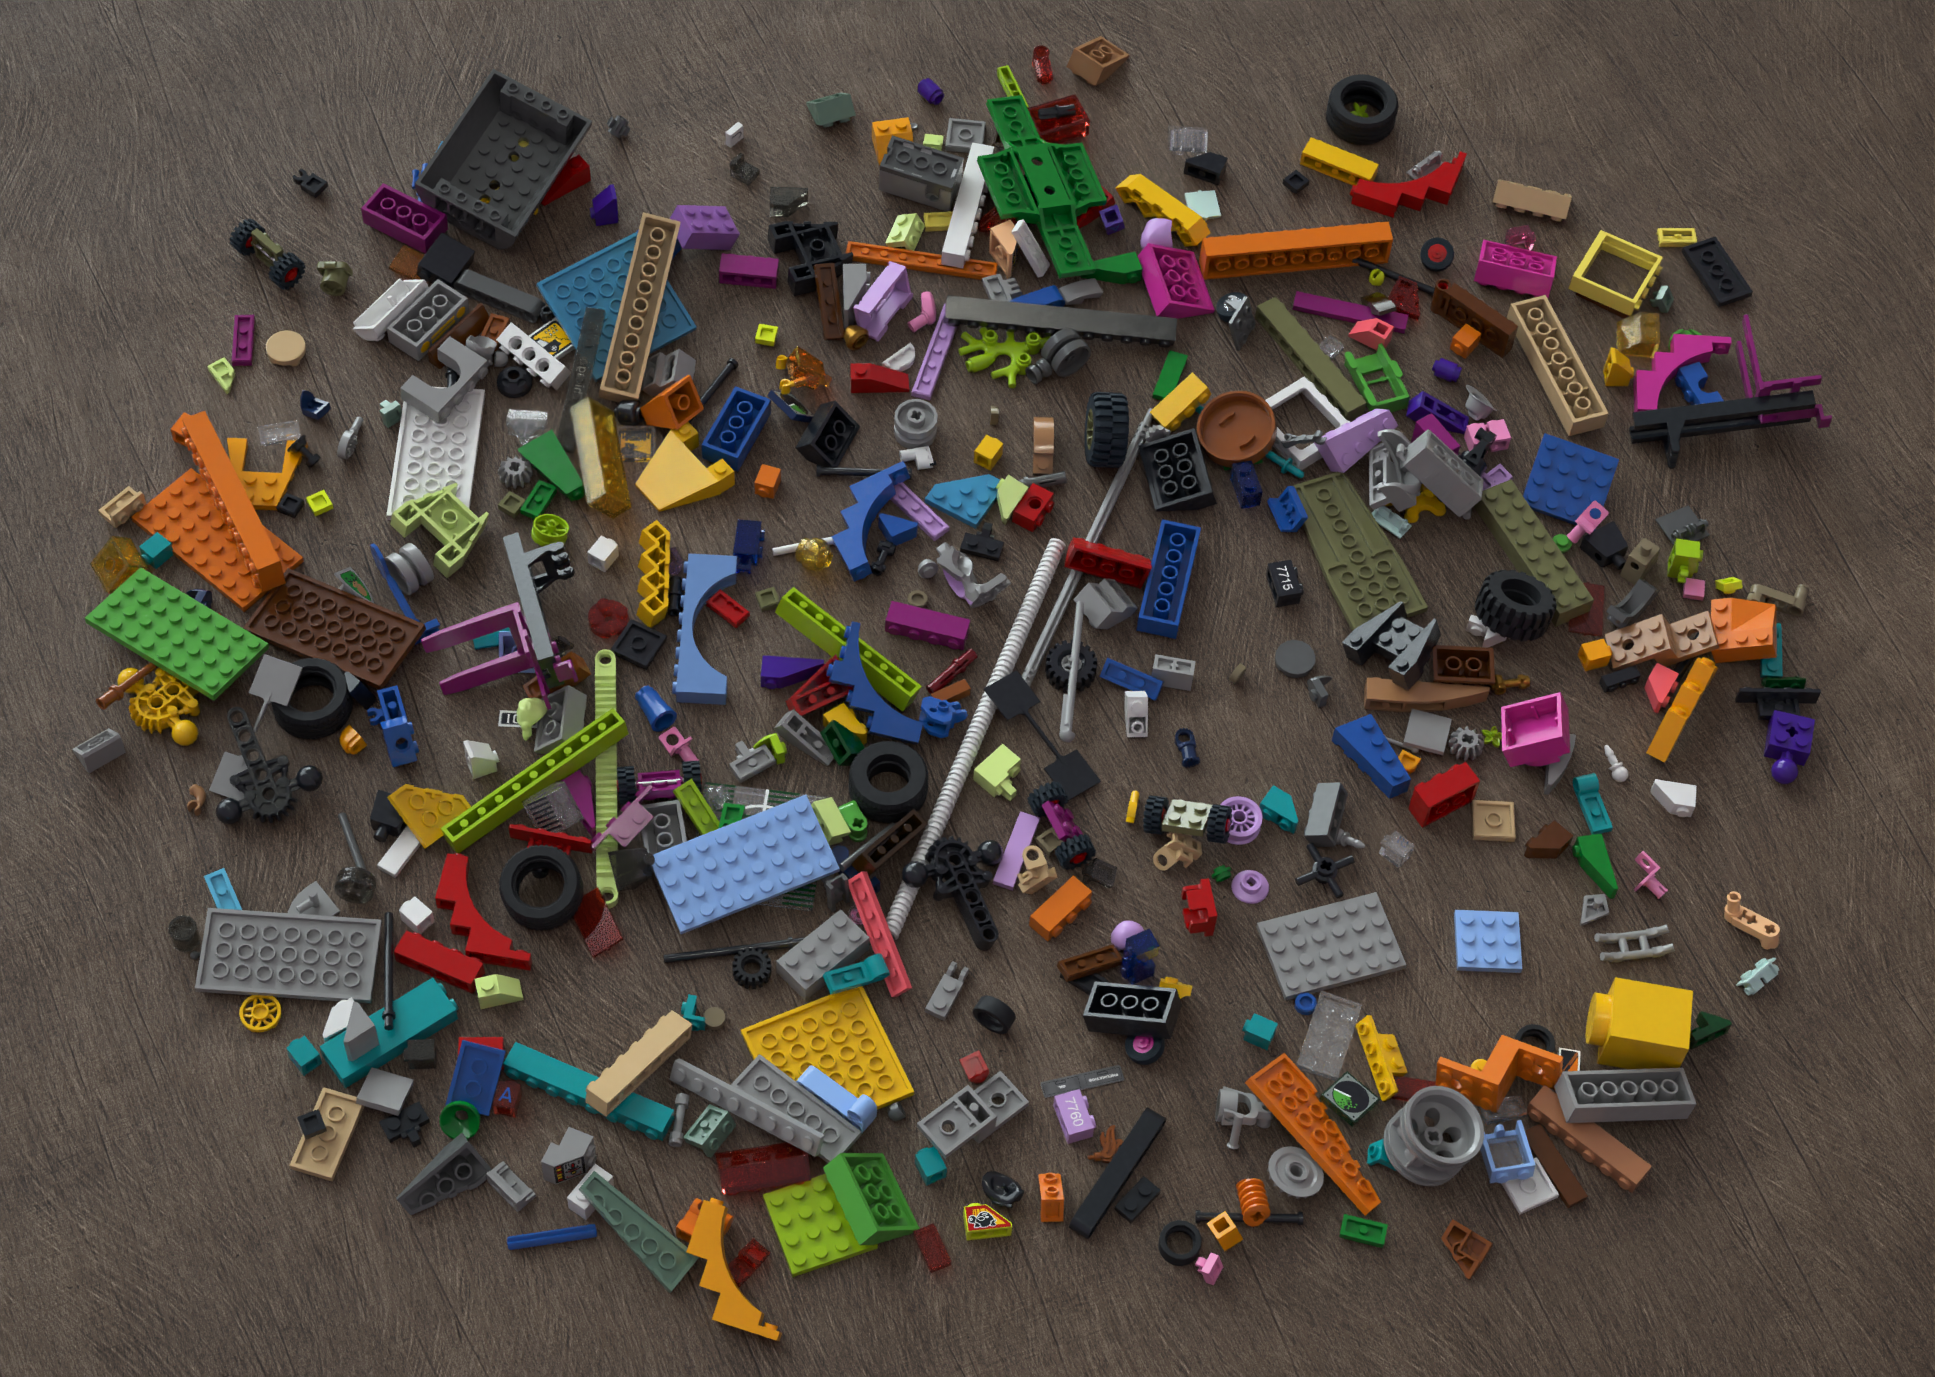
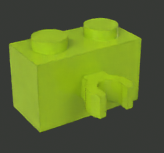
[1667,539,1703,583]

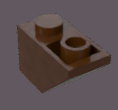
[1524,820,1573,859]

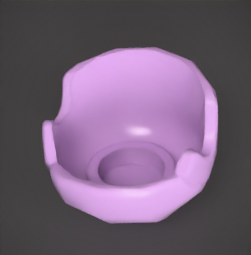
[1111,920,1145,953]

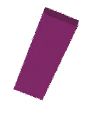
[232,315,255,366]

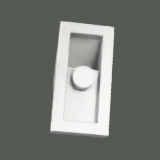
[1466,615,1507,648]

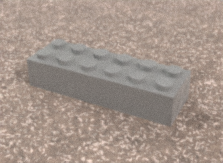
[1554,1068,1696,1123]

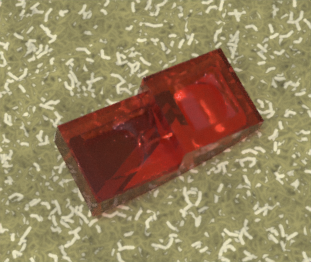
[728,1238,770,1288]

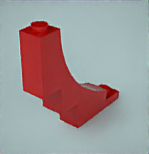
[1350,151,1467,218]
[435,853,532,971]

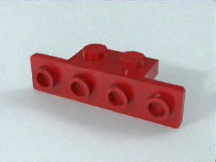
[509,824,593,856]

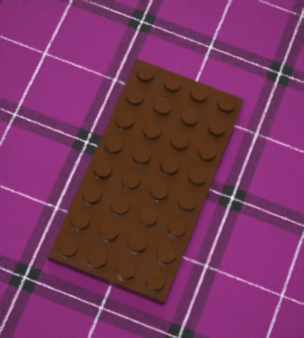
[243,568,426,690]

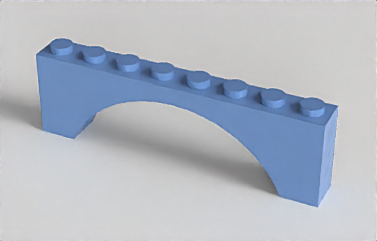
[672,554,737,705]

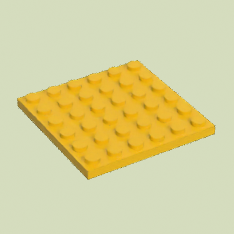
[741,986,914,1110]

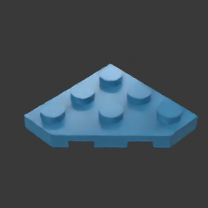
[925,474,1000,529]

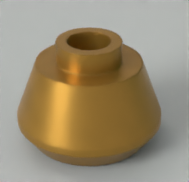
[844,325,869,350]

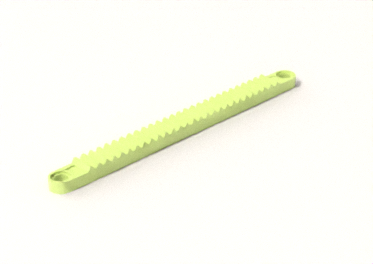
[595,649,619,909]

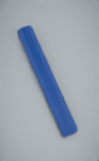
[507,1224,597,1250]

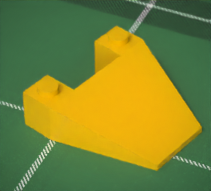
[635,422,735,512]

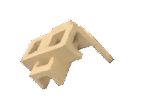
[1153,832,1202,870]
[1017,845,1058,894]

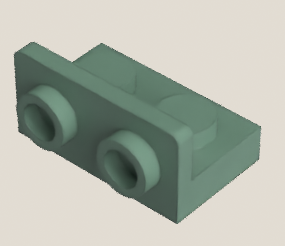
[683,1104,736,1158]

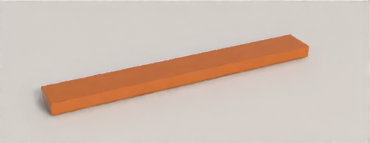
[846,241,998,280]

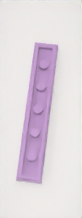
[911,303,957,401]

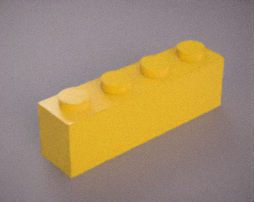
[1300,137,1379,185]

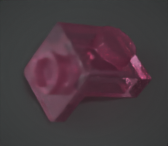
[1504,225,1536,250]

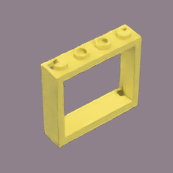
[1568,230,1663,316]

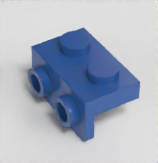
[1267,486,1308,532]

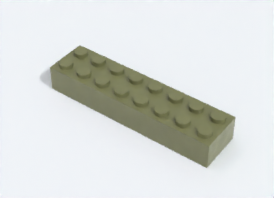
[1474,479,1594,627]

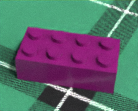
[361,183,448,254]

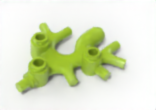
[958,327,1050,388]

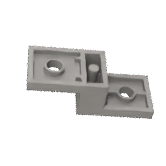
[917,1071,1029,1159]

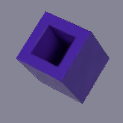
[1099,205,1125,235]

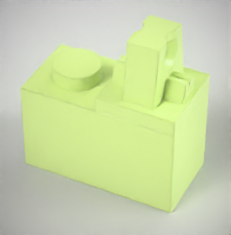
[973,744,1021,801]

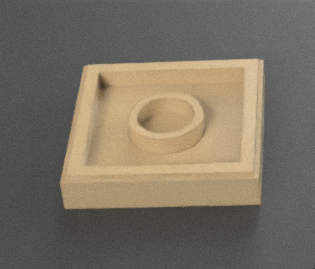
[1471,800,1516,842]

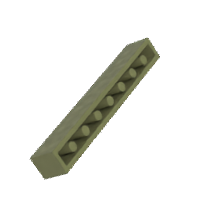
[1255,297,1366,421]

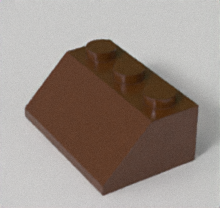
[1429,645,1495,685]

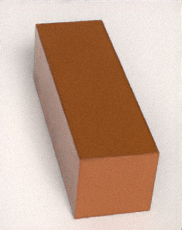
[931,679,971,703]

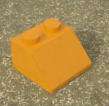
[872,117,914,165]

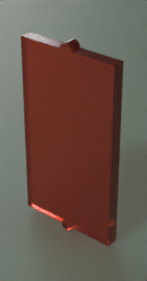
[1568,582,1604,636]
[573,887,624,958]

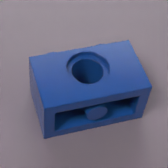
[380,716,419,767]

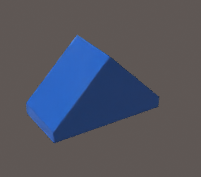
[878,513,918,546]

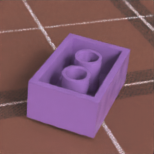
[670,205,740,250]

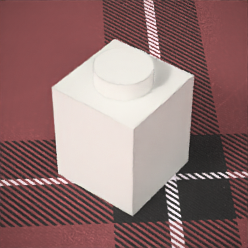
[587,535,619,572]
[399,897,435,934]

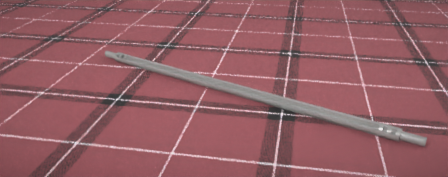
[1022,408,1153,687]

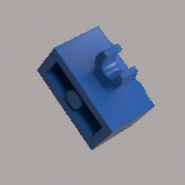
[367,685,408,726]

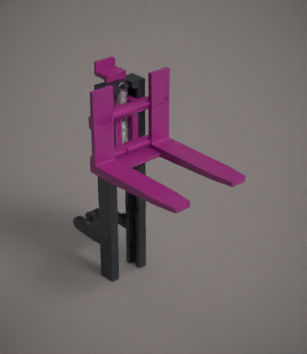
[421,532,578,710]

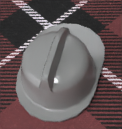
[1465,385,1497,421]

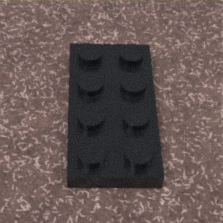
[1682,236,1753,307]

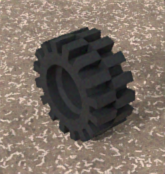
[732,947,772,990]

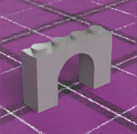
[400,336,488,423]

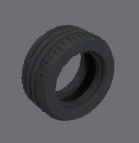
[1326,74,1399,145]
[271,658,353,739]
[499,845,584,931]

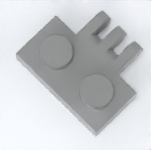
[982,274,1022,302]

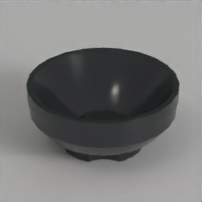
[497,366,533,398]

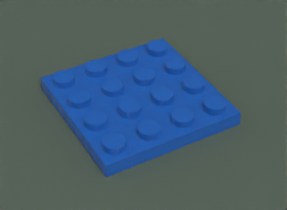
[1523,433,1619,531]

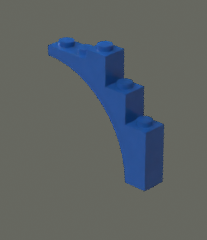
[826,621,923,745]

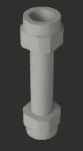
[669,1093,690,1147]

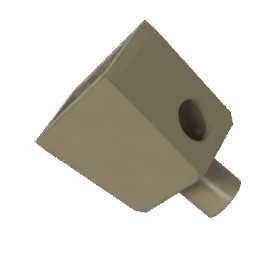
[1620,538,1660,585]

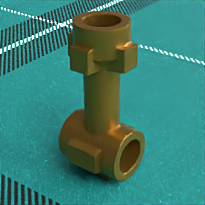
[1490,674,1530,695]

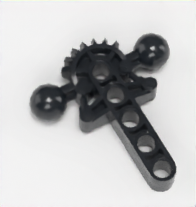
[216,707,323,825]
[902,836,1003,951]

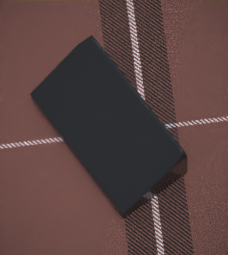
[344,671,377,710]

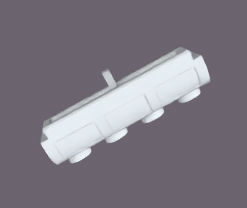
[353,279,428,341]

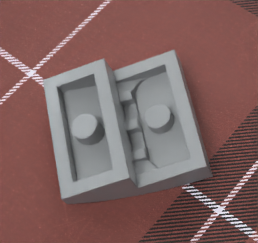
[1403,709,1452,755]

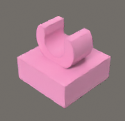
[1195,1253,1223,1285]

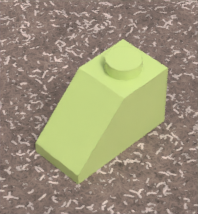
[996,474,1028,525]
[475,974,524,1009]

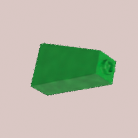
[518,429,588,502]

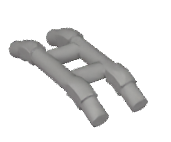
[1594,924,1675,963]

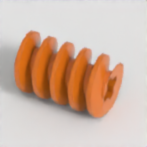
[1236,1178,1271,1227]

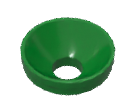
[439,1101,480,1139]

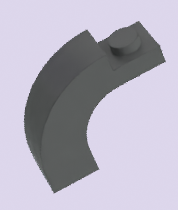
[1606,579,1660,628]

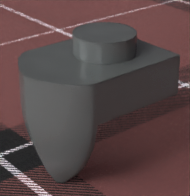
[1307,675,1332,708]

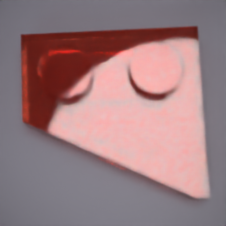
[1388,276,1420,321]

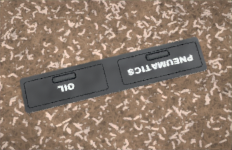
[1040,1065,1124,1098]

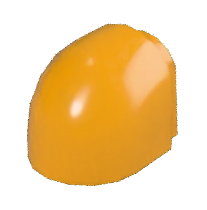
[339,725,367,755]

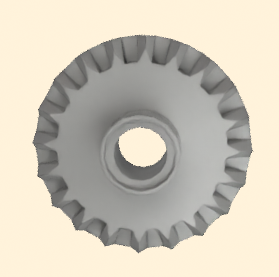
[1267,1146,1324,1199]

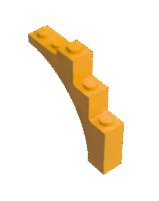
[1646,657,1718,763]

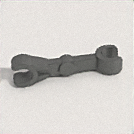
[1281,430,1327,448]

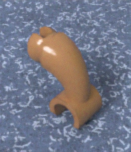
[187,784,206,816]

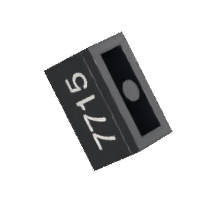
[1266,560,1304,608]

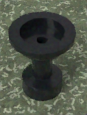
[287,435,321,468]

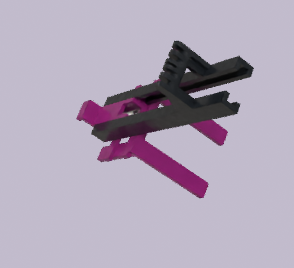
[1629,314,1832,469]

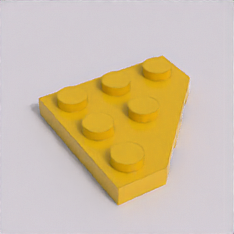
[387,784,471,849]

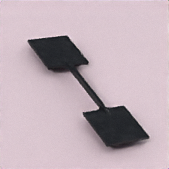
[983,670,1101,801]

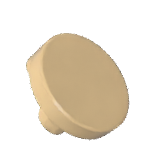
[266,330,306,366]

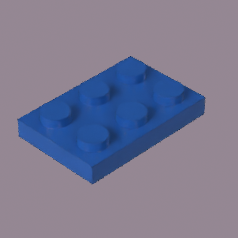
[446,1040,506,1116]

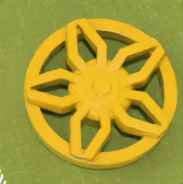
[239,995,282,1032]

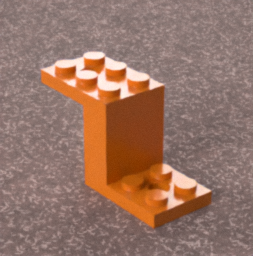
[1436,1035,1563,1113]

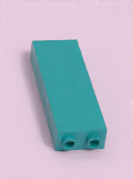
[320,977,459,1088]

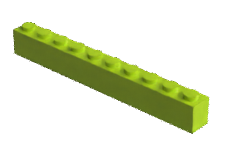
[441,708,629,853]

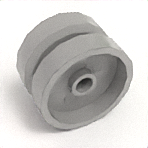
[894,399,938,449]
[385,543,434,596]

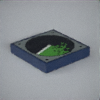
[768,390,814,423]

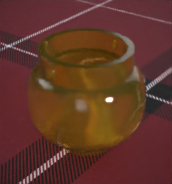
[795,537,833,572]

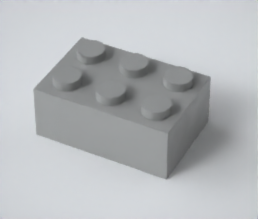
[641,800,687,873]

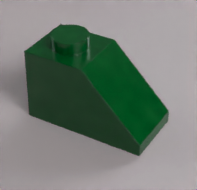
[820,720,865,766]

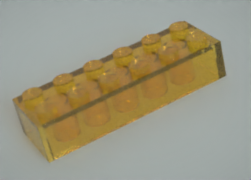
[570,396,631,519]

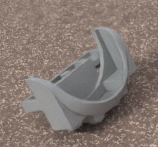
[1369,429,1422,512]

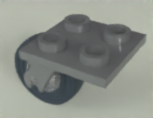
[1216,292,1256,351]

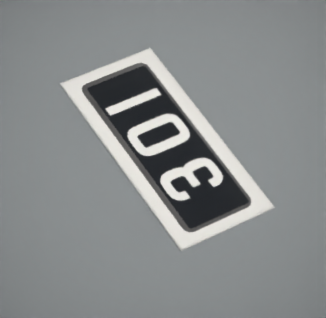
[498,710,538,728]

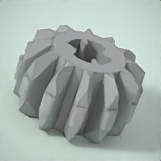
[498,455,533,489]
[1448,726,1484,762]

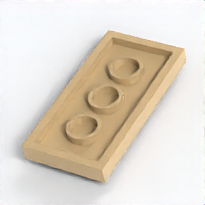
[289,1087,365,1182]

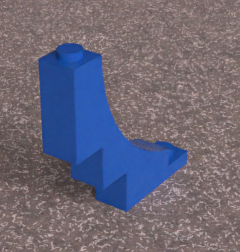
[831,461,910,582]

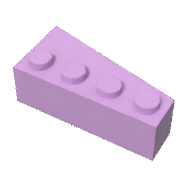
[1314,409,1398,473]

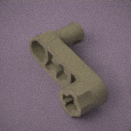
[1746,584,1810,616]

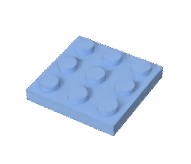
[1454,910,1522,973]

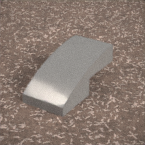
[1059,278,1103,305]

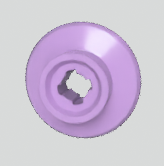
[1231,870,1269,904]

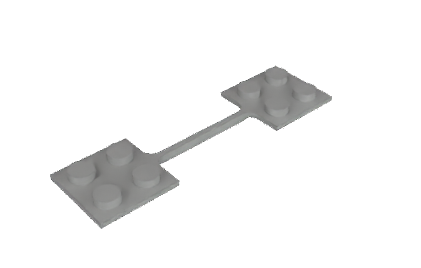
[209,654,303,801]

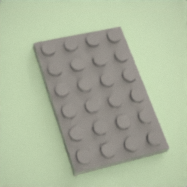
[1256,892,1406,1000]

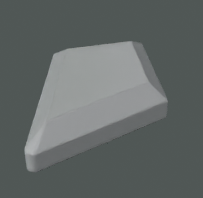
[1580,894,1609,926]

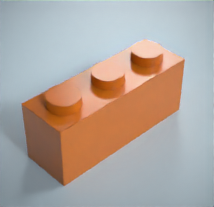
[1029,875,1092,941]

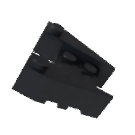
[767,221,853,296]
[1342,601,1441,691]

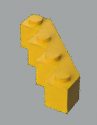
[1116,174,1211,247]
[636,520,670,628]

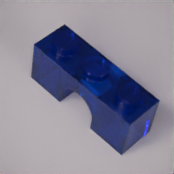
[1120,928,1160,985]

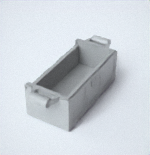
[1396,429,1484,519]

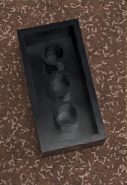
[1083,981,1182,1039]

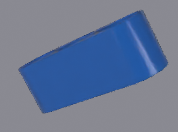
[1010,285,1065,307]

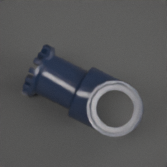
[1174,728,1200,768]

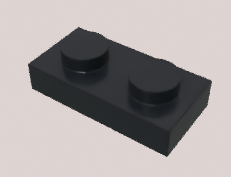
[1114,1176,1161,1223]

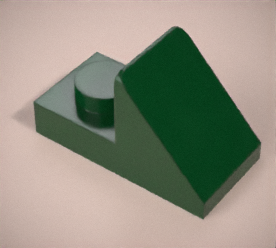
[1689,1011,1732,1050]

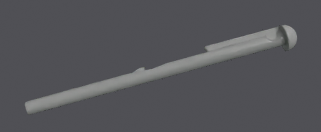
[1059,601,1084,743]

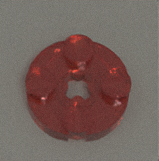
[588,598,629,638]

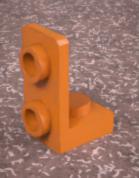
[1038,1173,1064,1222]

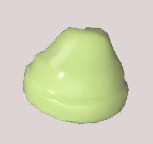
[517,698,547,740]

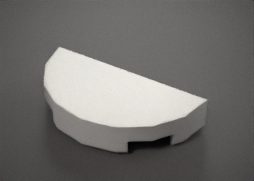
[882,342,915,372]

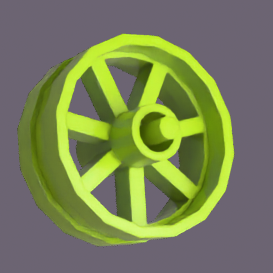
[531,514,569,547]

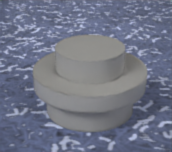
[918,559,938,578]

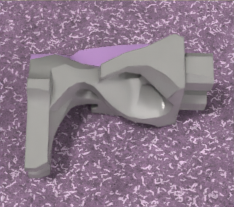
[936,542,1012,608]

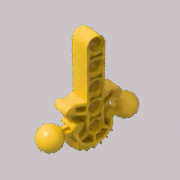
[117,668,200,746]

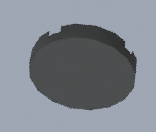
[1275,640,1316,678]

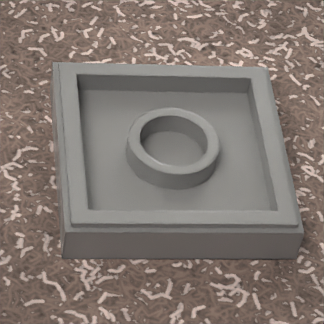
[945,118,986,153]
[356,1068,414,1116]

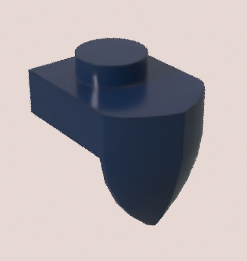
[300,390,331,420]
[186,589,212,609]

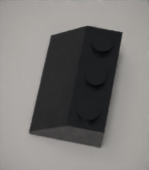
[795,400,860,467]

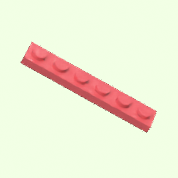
[848,871,912,997]

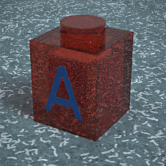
[492,1080,522,1118]

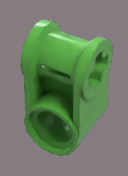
[838,800,868,842]

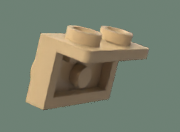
[98,486,146,528]

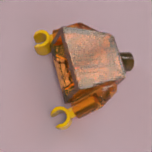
[776,346,832,394]

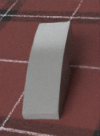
[1544,734,1576,795]

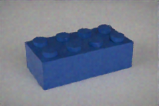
[701,386,771,472]

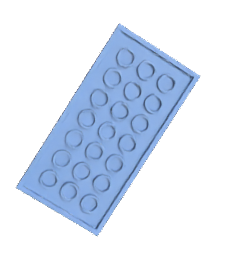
[648,795,840,934]

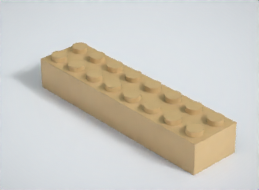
[1507,295,1609,436]

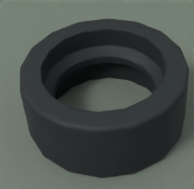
[972,995,1016,1034]
[1514,1024,1556,1067]
[1158,1220,1202,1266]

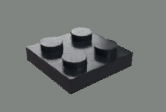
[610,619,667,670]

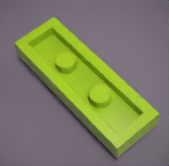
[673,779,720,835]

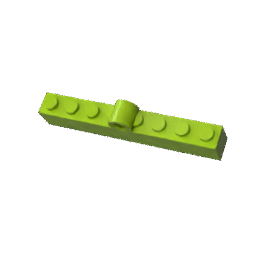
[775,587,922,711]

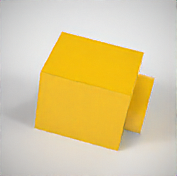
[1586,977,1693,1069]

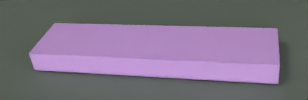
[890,482,949,541]
[993,811,1040,891]

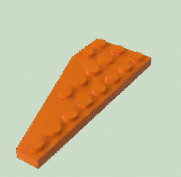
[1245,1053,1381,1216]

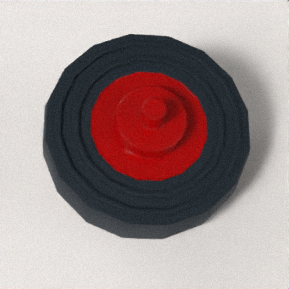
[1420,237,1454,272]

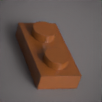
[481,313,510,352]

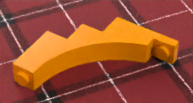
[686,1198,782,1341]

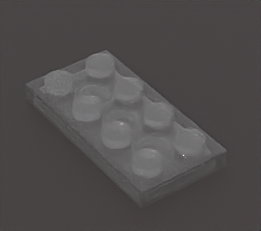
[1296,991,1362,1082]

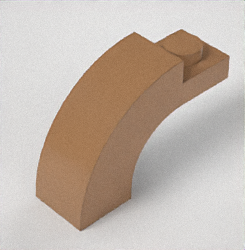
[1033,417,1054,474]

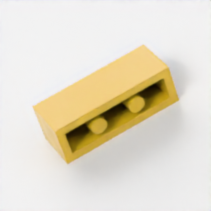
[1150,372,1211,432]

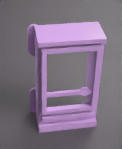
[853,261,913,341]

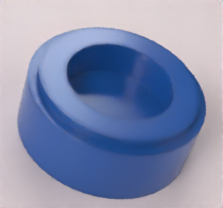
[1294,993,1317,1015]

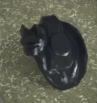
[982,1171,1024,1208]

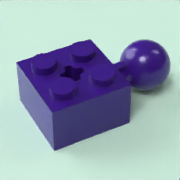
[1764,710,1815,784]

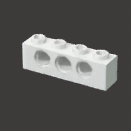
[496,322,572,390]

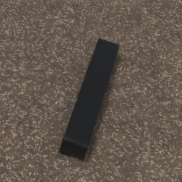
[1069,1107,1167,1239]

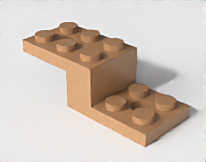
[1605,611,1719,671]

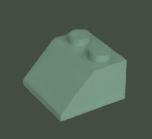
[806,92,856,128]

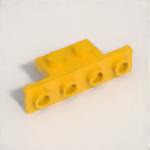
[1356,1015,1408,1101]

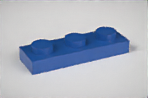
[1099,658,1164,700]

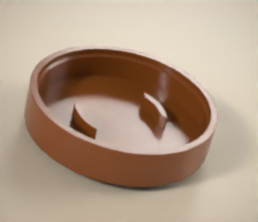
[1197,391,1277,468]

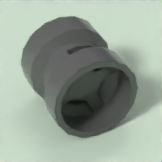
[1025,358,1052,384]

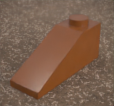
[523,651,591,699]

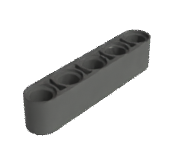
[453,269,546,323]

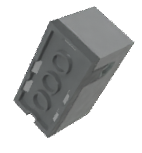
[879,135,964,212]

